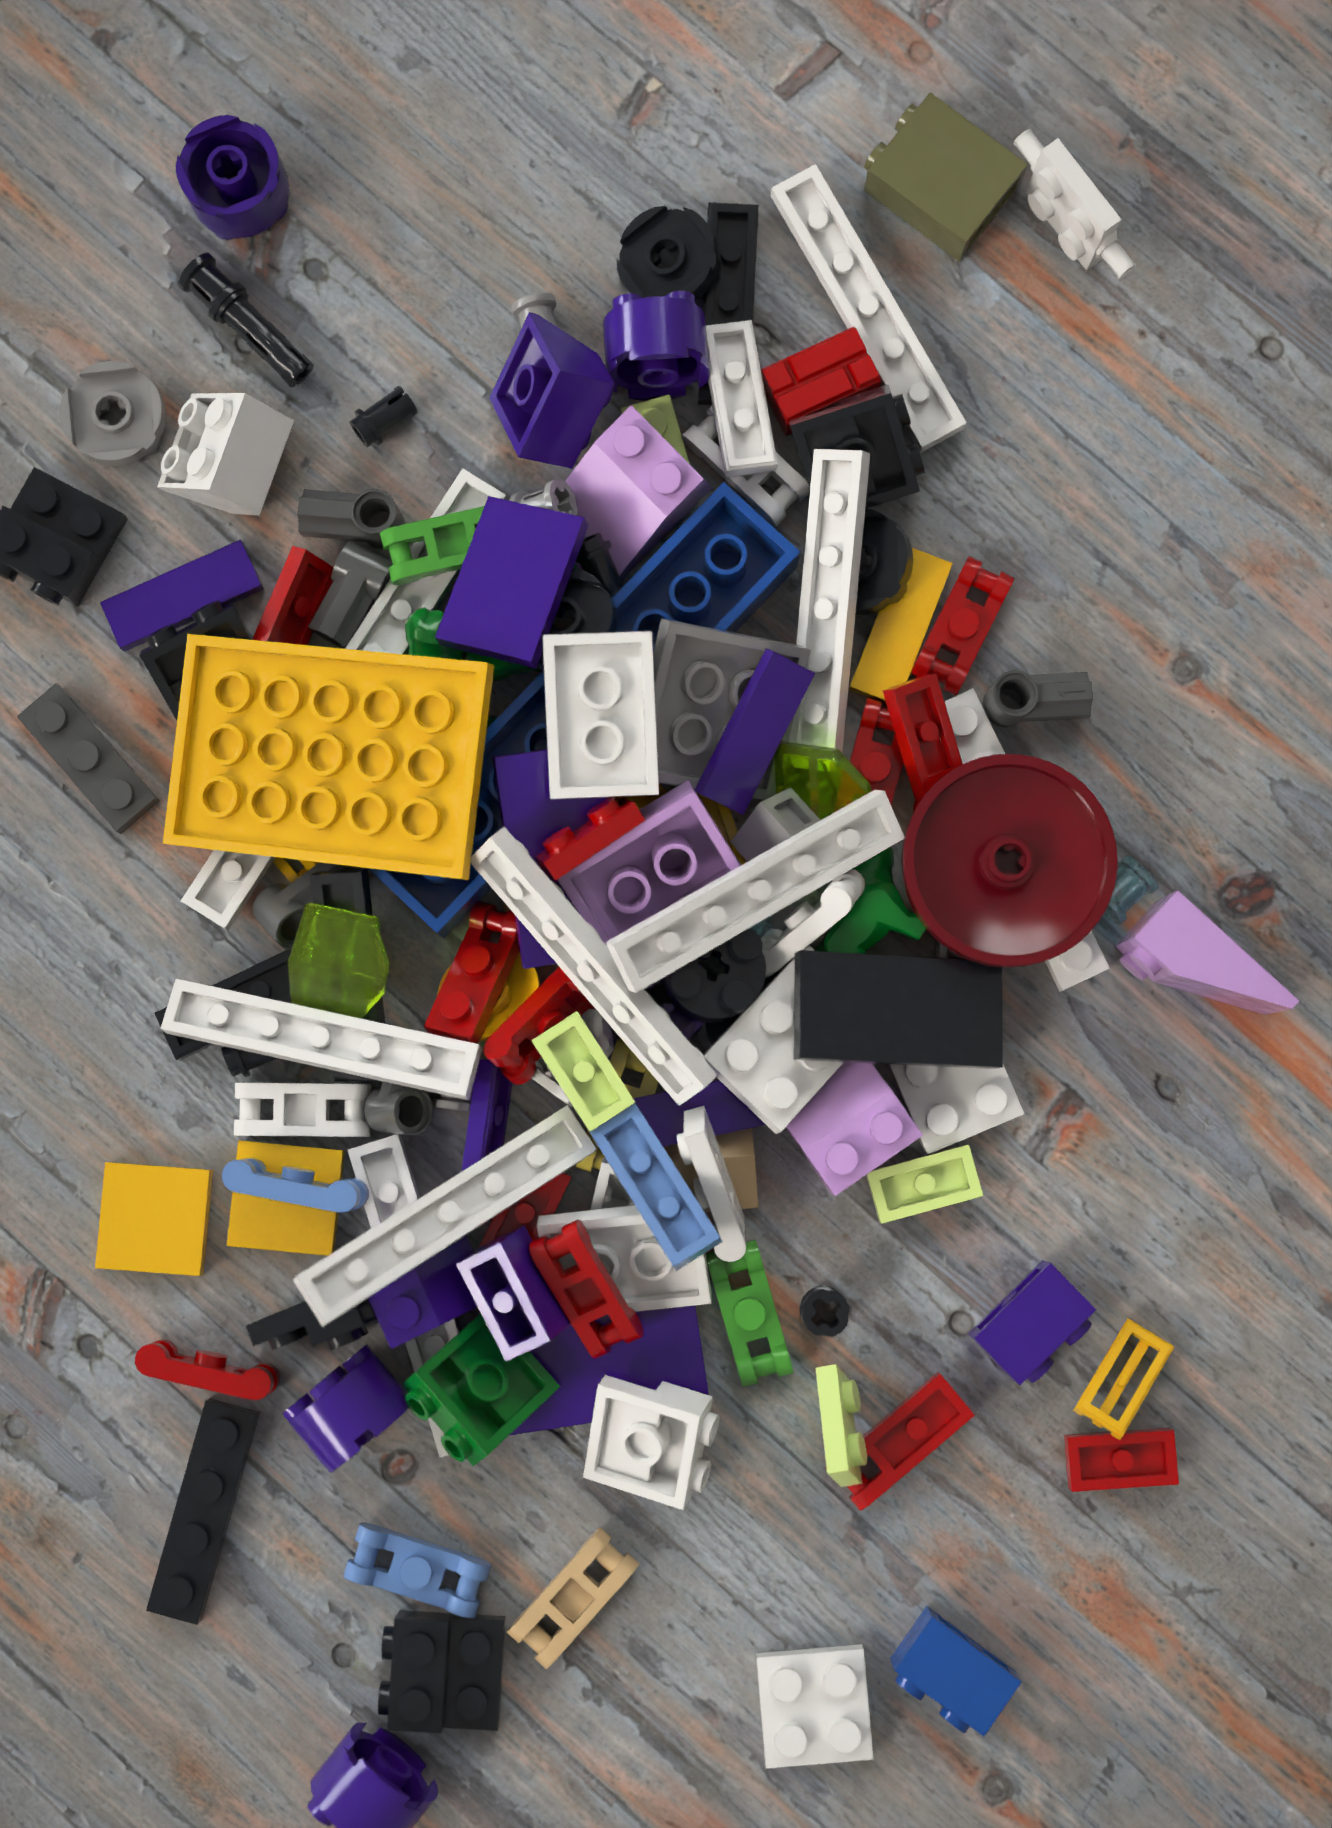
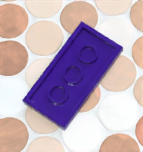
[492,749,608,969]
[509,1306,709,1436]

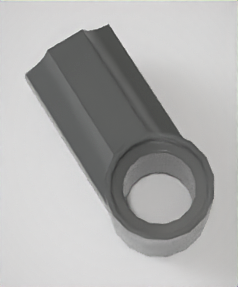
[297,489,405,549]
[308,540,393,649]
[982,670,1093,727]
[253,862,350,950]
[364,1028,434,1136]

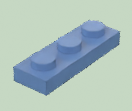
[590,1103,723,1271]

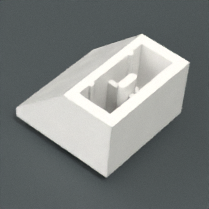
[157,393,294,516]

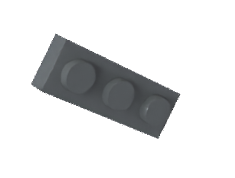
[17,683,160,834]

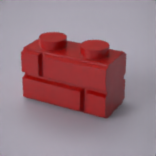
[761,327,881,436]

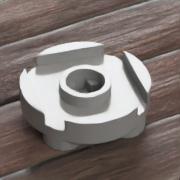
[60,361,166,466]

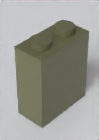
[864,92,1028,262]

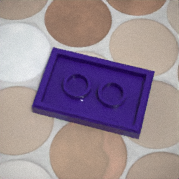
[435,496,589,668]

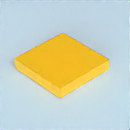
[226,1140,345,1256]
[95,1162,213,1276]

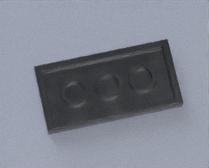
[794,950,1003,1069]

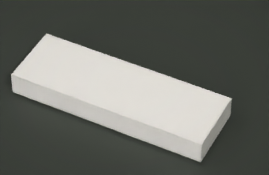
[706,320,778,477]

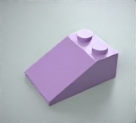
[565,405,712,580]
[558,780,741,944]
[1114,890,1299,1015]
[785,1062,923,1196]

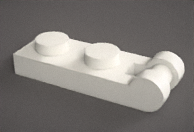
[677,1106,746,1262]

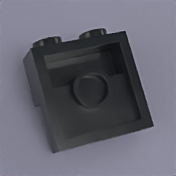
[790,384,925,508]
[0,467,128,607]
[139,599,253,720]
[246,1299,377,1350]
[378,1610,506,1733]

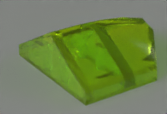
[774,741,871,820]
[288,902,390,1019]

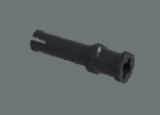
[178,252,314,387]

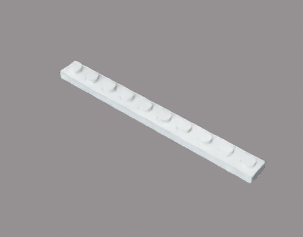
[181,468,507,930]

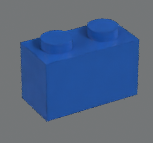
[890,1606,1022,1736]

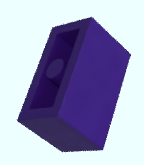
[456,1225,570,1361]
[968,1260,1096,1385]

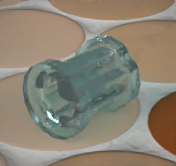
[1104,855,1159,925]

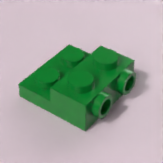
[402,1314,560,1466]

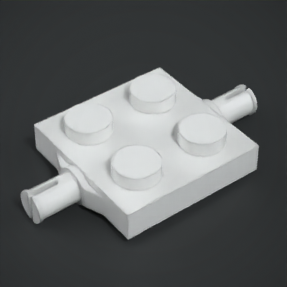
[1013,129,1137,280]

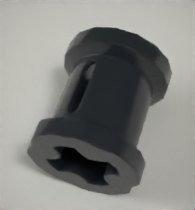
[799,1286,849,1337]

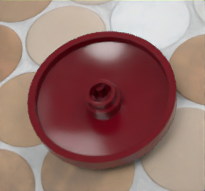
[901,754,1118,968]

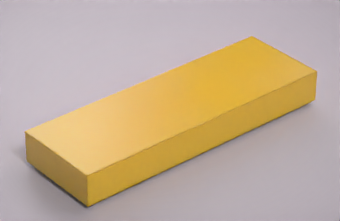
[849,548,953,704]

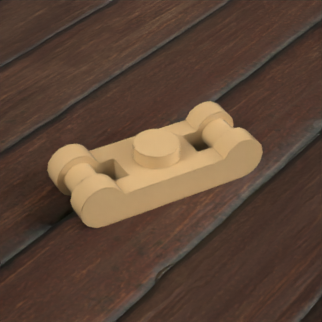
[507,1527,640,1669]

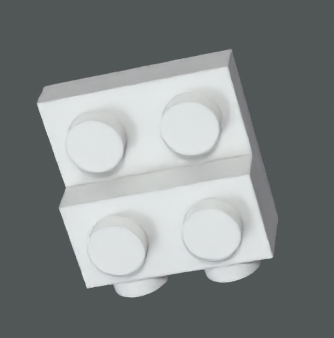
[583,1375,720,1510]

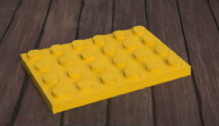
[163,634,494,880]

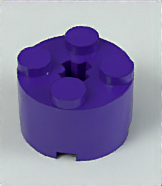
[176,115,289,240]
[603,291,710,401]
[282,1344,409,1473]
[307,1722,438,1828]

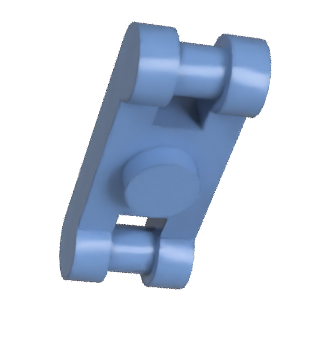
[222,1158,369,1213]
[343,1522,491,1618]

